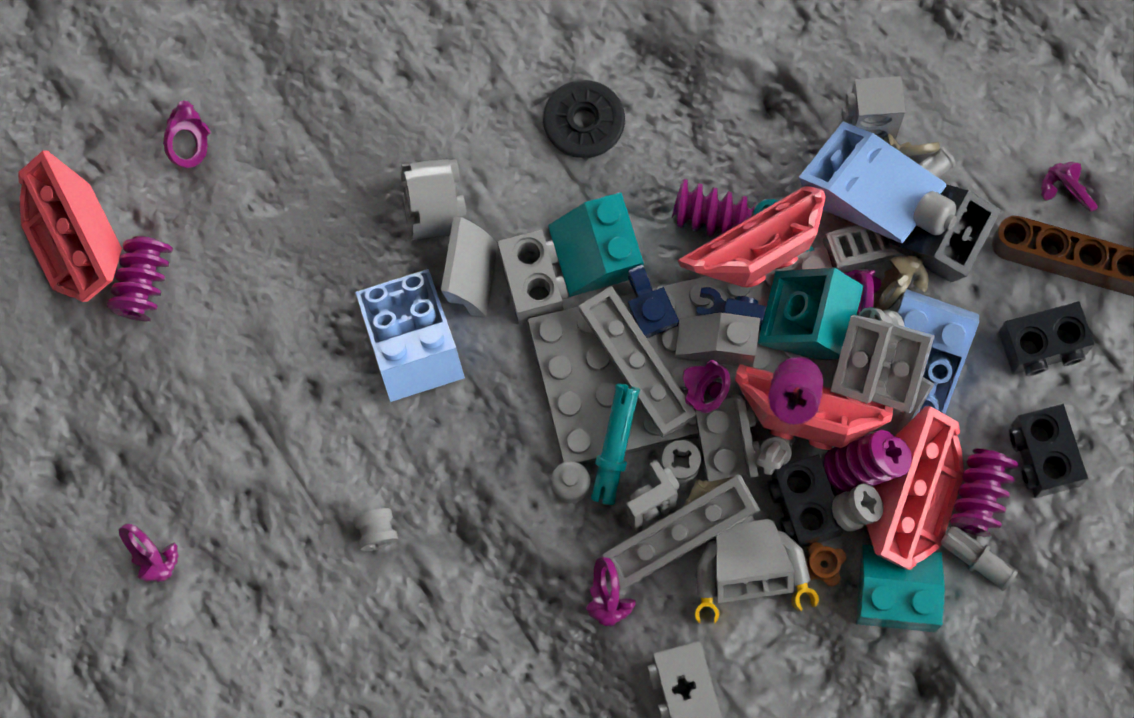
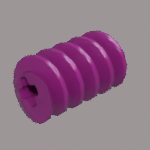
[672,179,756,236]
[107,236,173,321]
[768,357,823,425]
[824,430,912,494]
[949,448,1019,537]

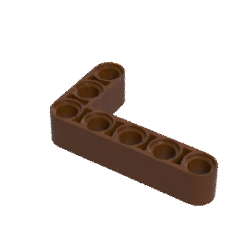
[992,216,1134,297]

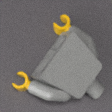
[695,515,819,624]

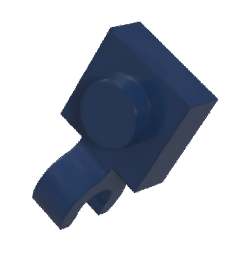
[627,265,679,338]
[696,287,766,331]

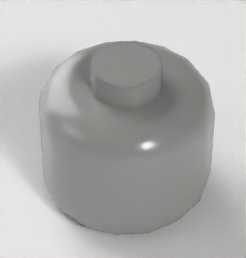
[913,191,957,235]
[551,461,590,503]

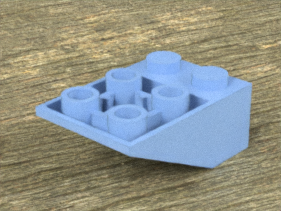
[799,122,946,243]
[356,269,465,402]
[897,289,979,414]

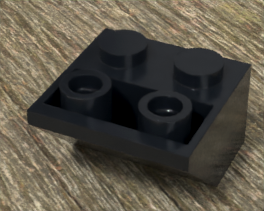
[886,184,1001,283]

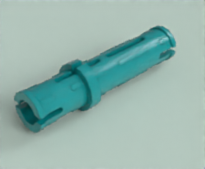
[590,383,641,505]

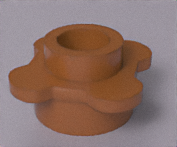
[807,542,846,587]

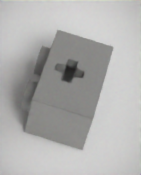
[647,641,722,718]

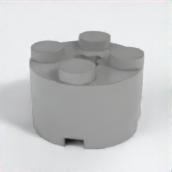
[400,158,466,241]

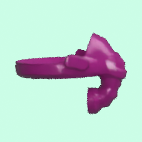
[163,100,211,168]
[1041,162,1098,212]
[844,269,881,316]
[683,360,731,413]
[119,523,179,582]
[586,557,636,627]

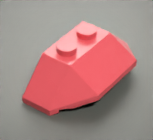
[18,151,122,302]
[678,185,826,288]
[735,364,893,450]
[866,406,964,570]

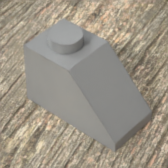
[675,313,760,367]

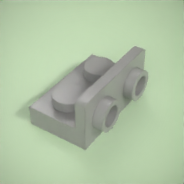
[693,394,761,482]
[627,460,680,535]

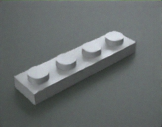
[579,286,697,438]
[602,475,760,589]

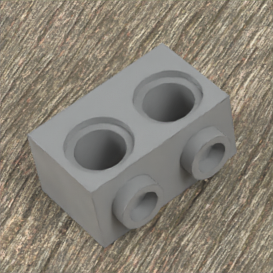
[842,76,905,140]
[497,230,568,324]

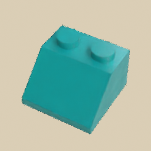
[548,192,644,297]
[758,268,864,359]
[856,545,945,633]

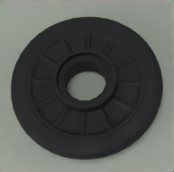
[543,80,625,158]

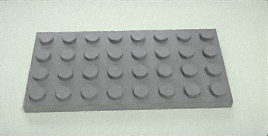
[528,248,839,465]

